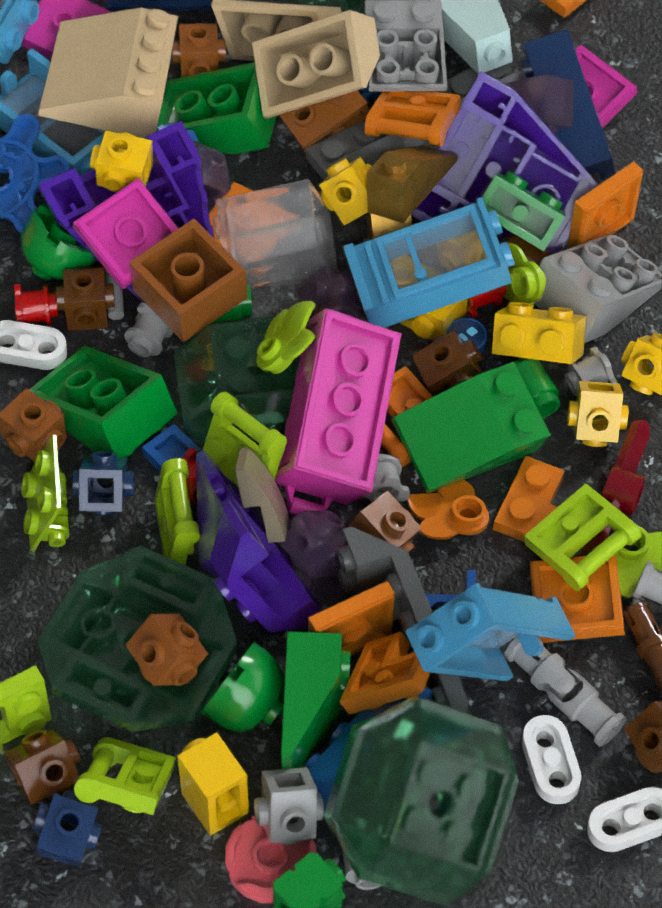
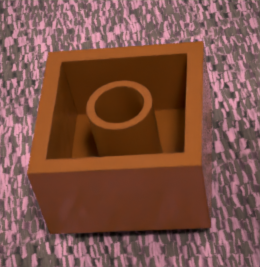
[129,219,248,342]

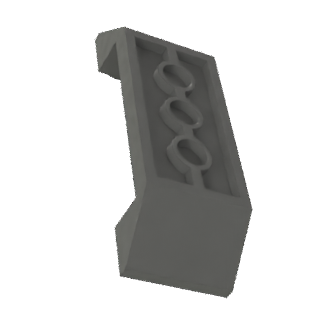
[337,527,469,797]

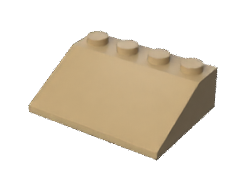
[38,8,178,139]

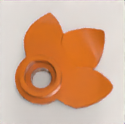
[407,480,489,540]

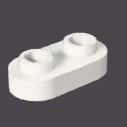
[0,320,67,370]
[522,715,581,804]
[587,787,662,852]

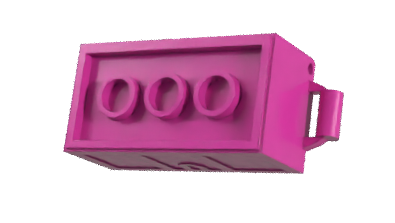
[275,308,401,522]

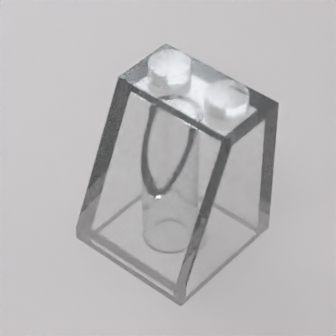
[213,179,339,287]

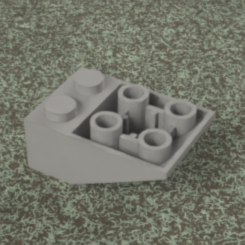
[364,0,447,91]
[534,233,662,343]

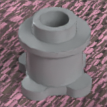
[124,302,173,357]
[564,346,618,396]
[363,454,410,503]

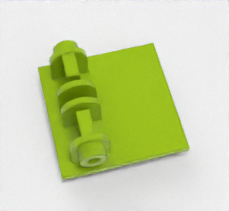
[21,434,70,552]

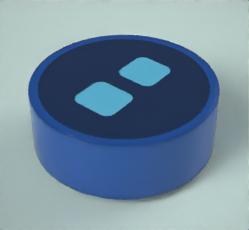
[447,318,487,354]

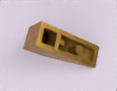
[367,145,457,223]

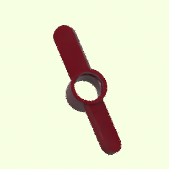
[582,420,650,556]

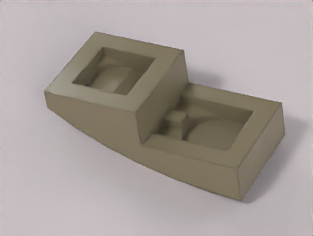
[235,448,289,543]

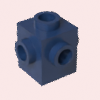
[73,451,135,515]
[32,791,103,867]

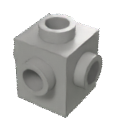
[254,767,324,845]

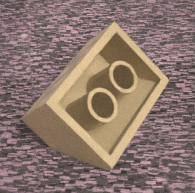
[211,0,342,61]
[252,10,380,118]

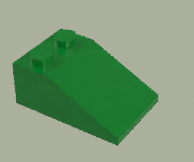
[156,62,277,154]
[29,346,178,458]
[391,362,550,494]
[281,632,350,769]

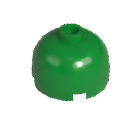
[21,204,96,280]
[201,642,285,732]

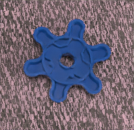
[0,114,70,233]

